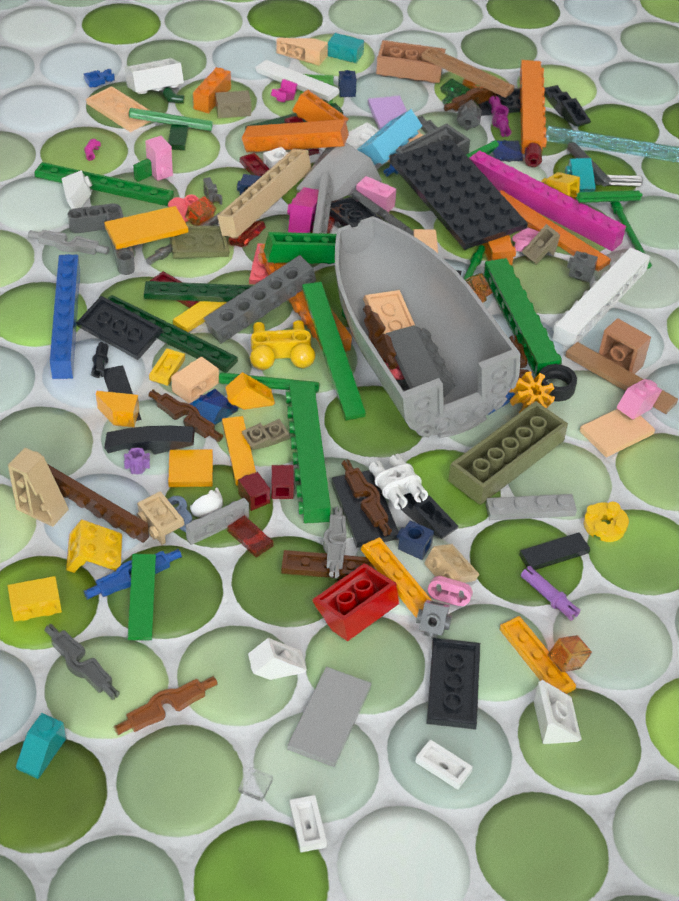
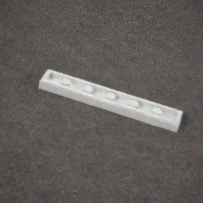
[255,60,339,101]

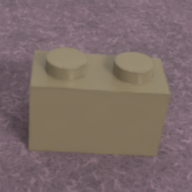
[215,90,251,118]

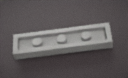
[486,494,577,521]

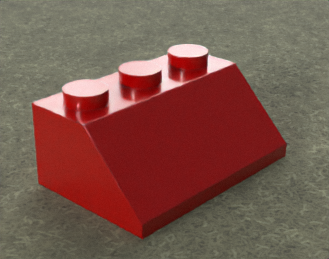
[312,563,399,641]

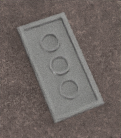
[288,667,372,767]

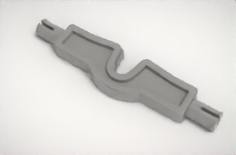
[28,230,110,255]
[323,506,347,578]

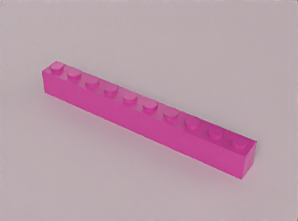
[469,151,626,251]

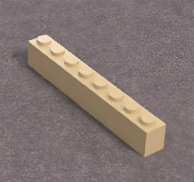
[217,149,311,238]

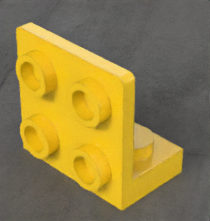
[66,519,122,573]

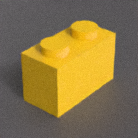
[8,576,62,622]

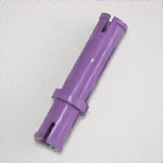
[521,566,581,621]

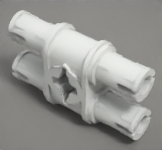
[369,454,428,509]

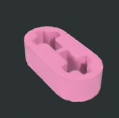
[428,576,473,606]

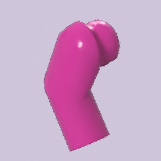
[84,139,101,161]

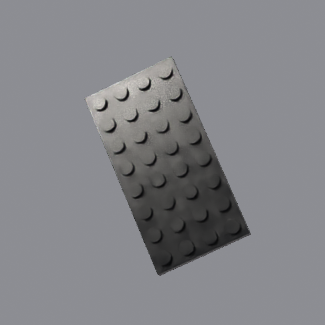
[390,138,528,250]

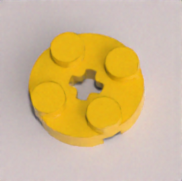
[583,501,629,542]

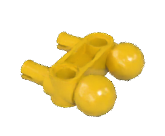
[250,320,316,370]

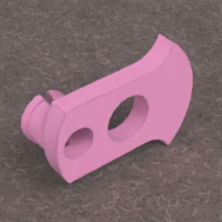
[512,228,539,252]

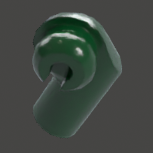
[163,87,185,104]

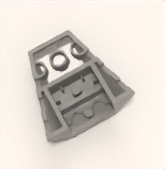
[297,143,382,201]

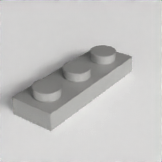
[186,498,249,545]

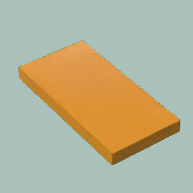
[104,206,188,250]

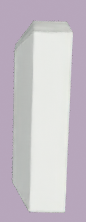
[415,739,473,790]
[289,795,327,853]

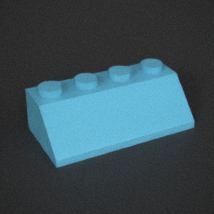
[357,109,422,165]

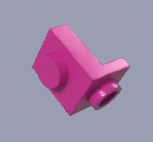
[271,79,298,103]

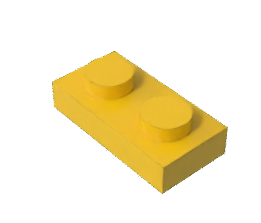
[149,348,185,386]

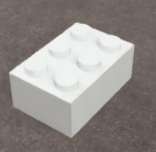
[124,58,184,94]

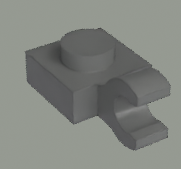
[203,177,223,207]

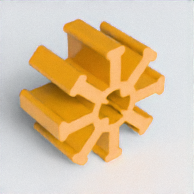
[509,371,555,413]

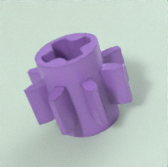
[124,448,150,474]

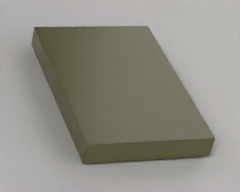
[169,226,230,258]

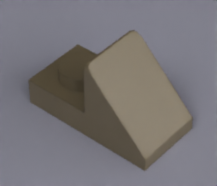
[522,224,560,265]

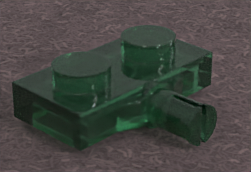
[440,78,471,105]

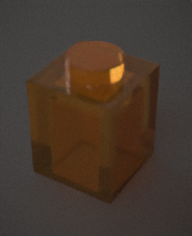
[185,196,216,226]
[547,635,592,673]

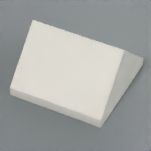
[534,680,582,744]

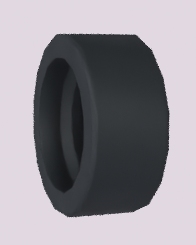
[539,364,577,402]

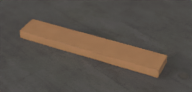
[421,47,515,98]
[565,342,678,414]

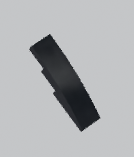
[544,85,591,127]
[104,425,195,455]
[398,493,459,539]

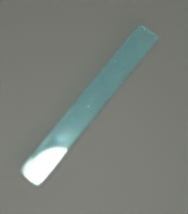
[545,126,679,162]

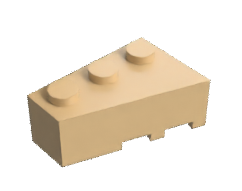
[8,448,69,527]

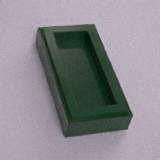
[168,124,189,150]

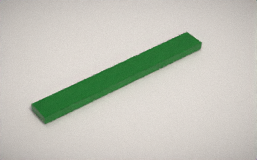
[34,162,174,206]
[302,282,366,421]

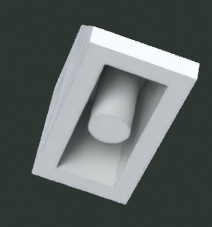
[62,170,92,209]
[248,638,307,680]

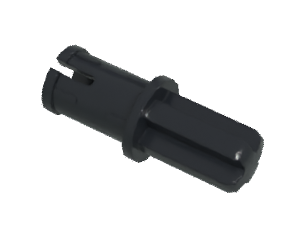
[91,342,109,378]

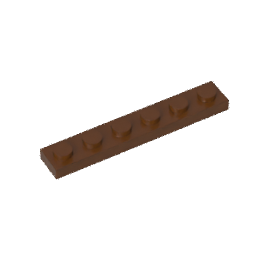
[48,464,149,543]

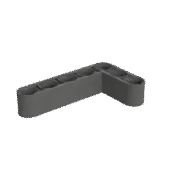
[68,203,135,275]

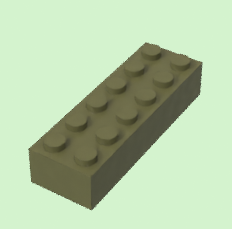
[448,401,568,505]

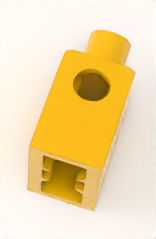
[541,172,580,200]

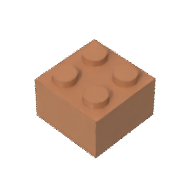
[599,318,651,374]

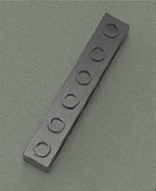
[204,255,316,344]

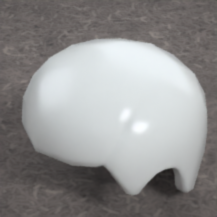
[190,487,223,518]

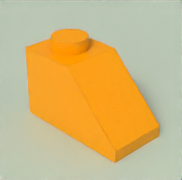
[225,372,275,410]
[96,391,139,427]

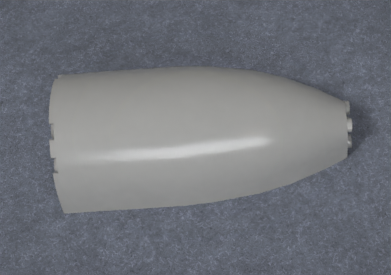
[335,216,520,438]

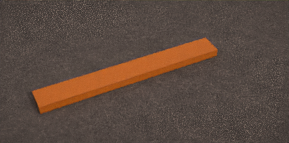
[499,190,611,272]

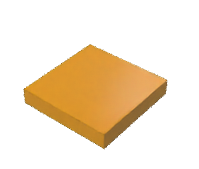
[168,449,213,487]

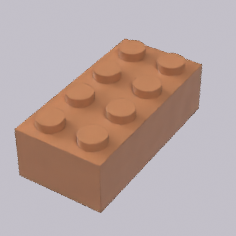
[376,40,446,83]

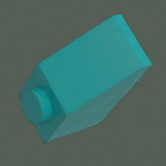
[16,713,67,779]

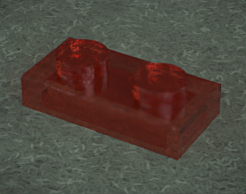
[228,221,266,247]

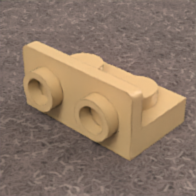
[136,491,184,545]
[424,544,479,583]

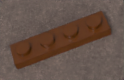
[281,550,374,579]

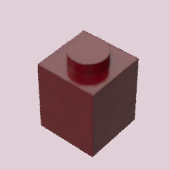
[271,465,294,499]
[238,471,270,511]

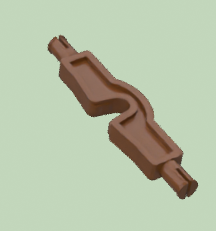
[113,676,218,736]

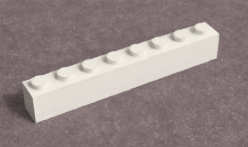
[552,247,650,348]

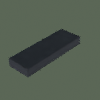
[519,532,590,570]

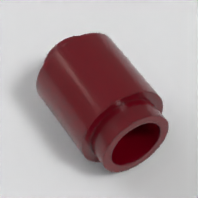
[525,143,542,167]

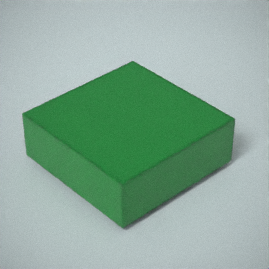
[133,158,152,182]

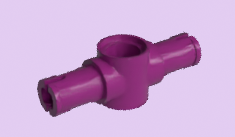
[489,96,511,137]

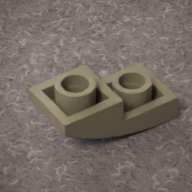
[242,419,290,449]

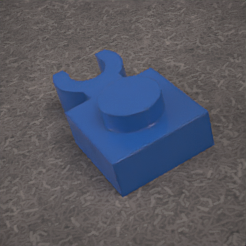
[83,69,115,88]

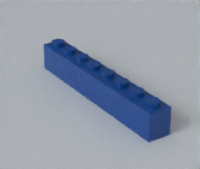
[50,254,80,379]

